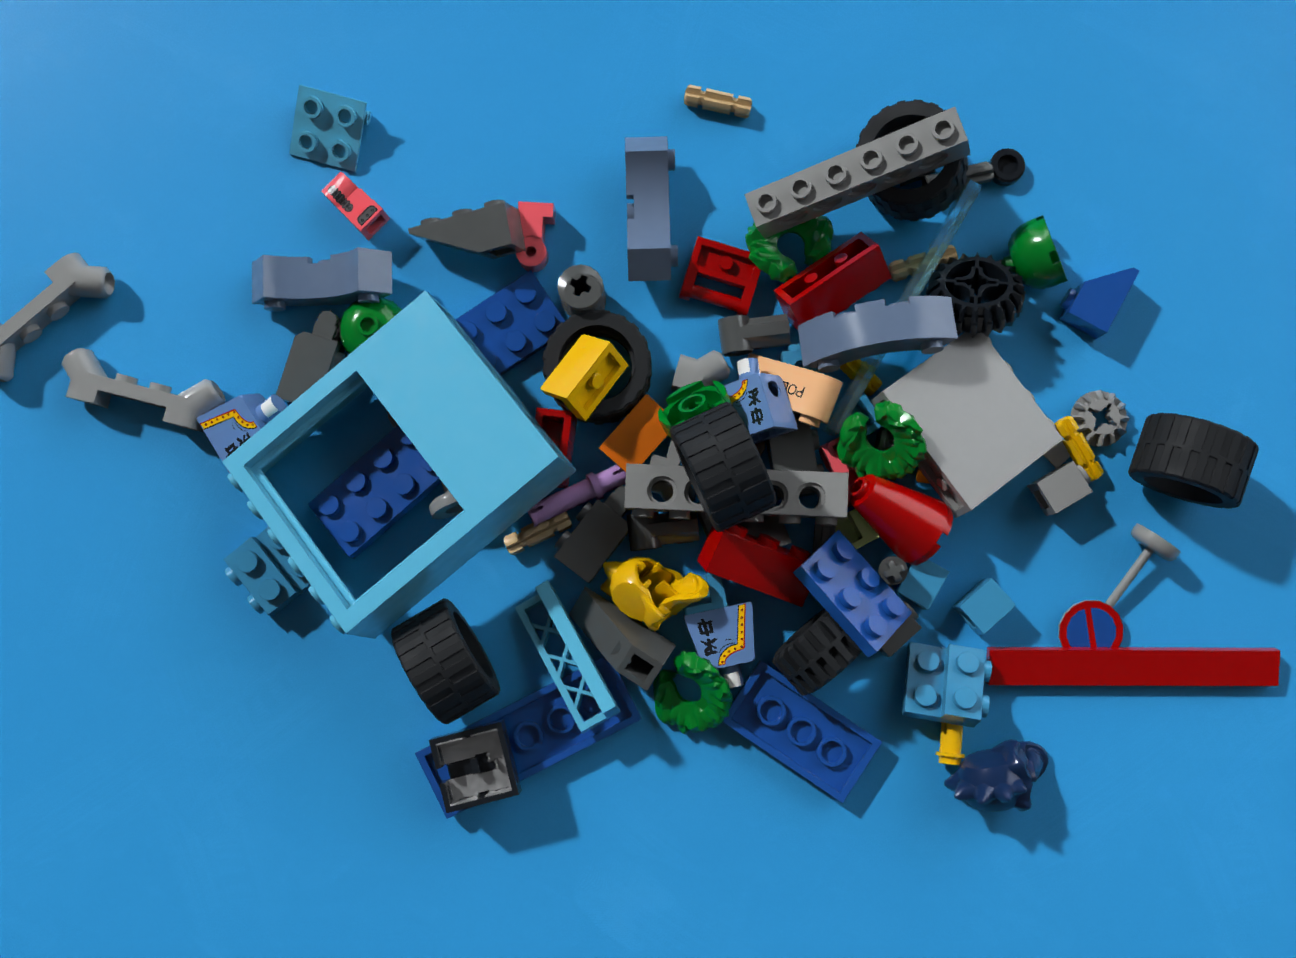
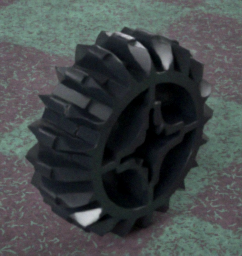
[926,252,1026,338]

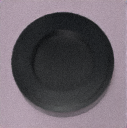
[989,148,1025,186]

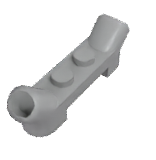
[0,253,115,382]
[62,348,226,432]
[650,350,730,502]

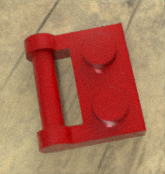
[679,236,761,315]

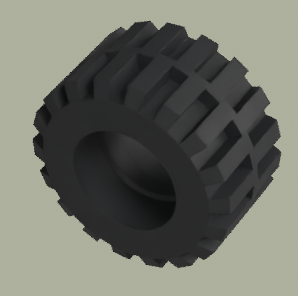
[772,609,862,696]

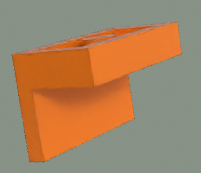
[599,394,668,472]

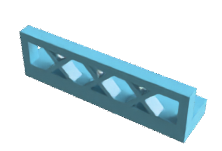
[515,580,621,733]

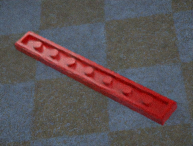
[986,647,1280,686]

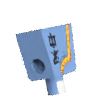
[724,358,798,444]
[197,393,287,473]
[683,601,755,688]

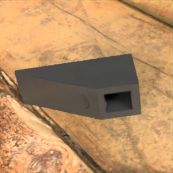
[408,200,526,259]
[569,586,676,691]

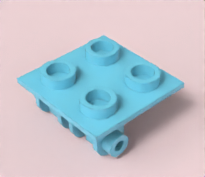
[289,85,371,172]

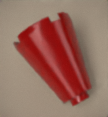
[850,474,953,566]

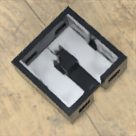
[429,719,522,813]

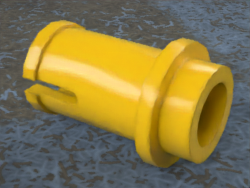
[935,722,965,765]

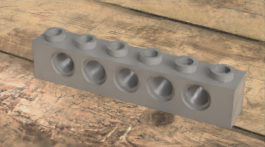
[744,107,971,239]
[624,463,849,526]

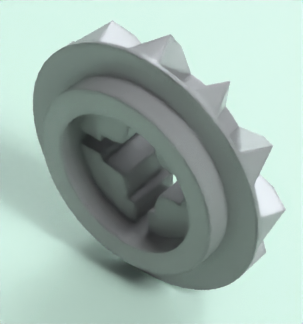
[1071,390,1130,447]

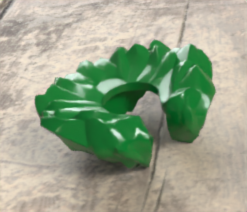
[745,215,834,283]
[837,400,927,481]
[653,651,733,734]

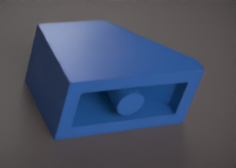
[1059,267,1140,339]

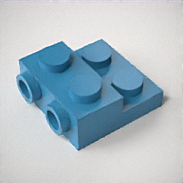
[223,527,311,615]
[901,642,992,728]

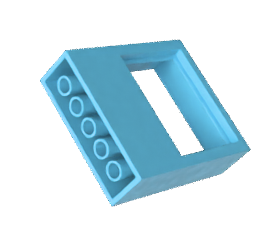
[222,290,577,639]

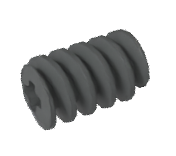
[557,264,606,316]

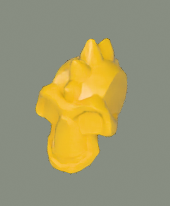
[600,557,709,632]

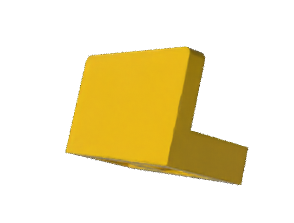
[541,334,629,421]

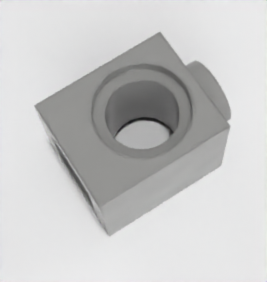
[1028,461,1093,516]

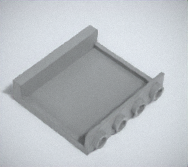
[870,332,1063,518]

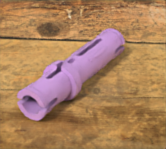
[527,465,626,527]

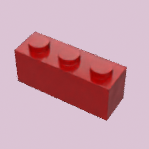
[773,232,892,330]
[697,524,811,607]

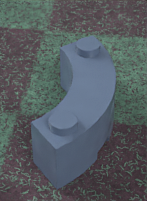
[625,136,678,281]
[252,247,392,311]
[798,296,958,373]

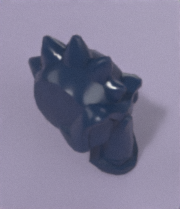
[944,739,1049,812]

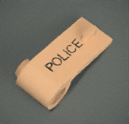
[748,353,843,428]

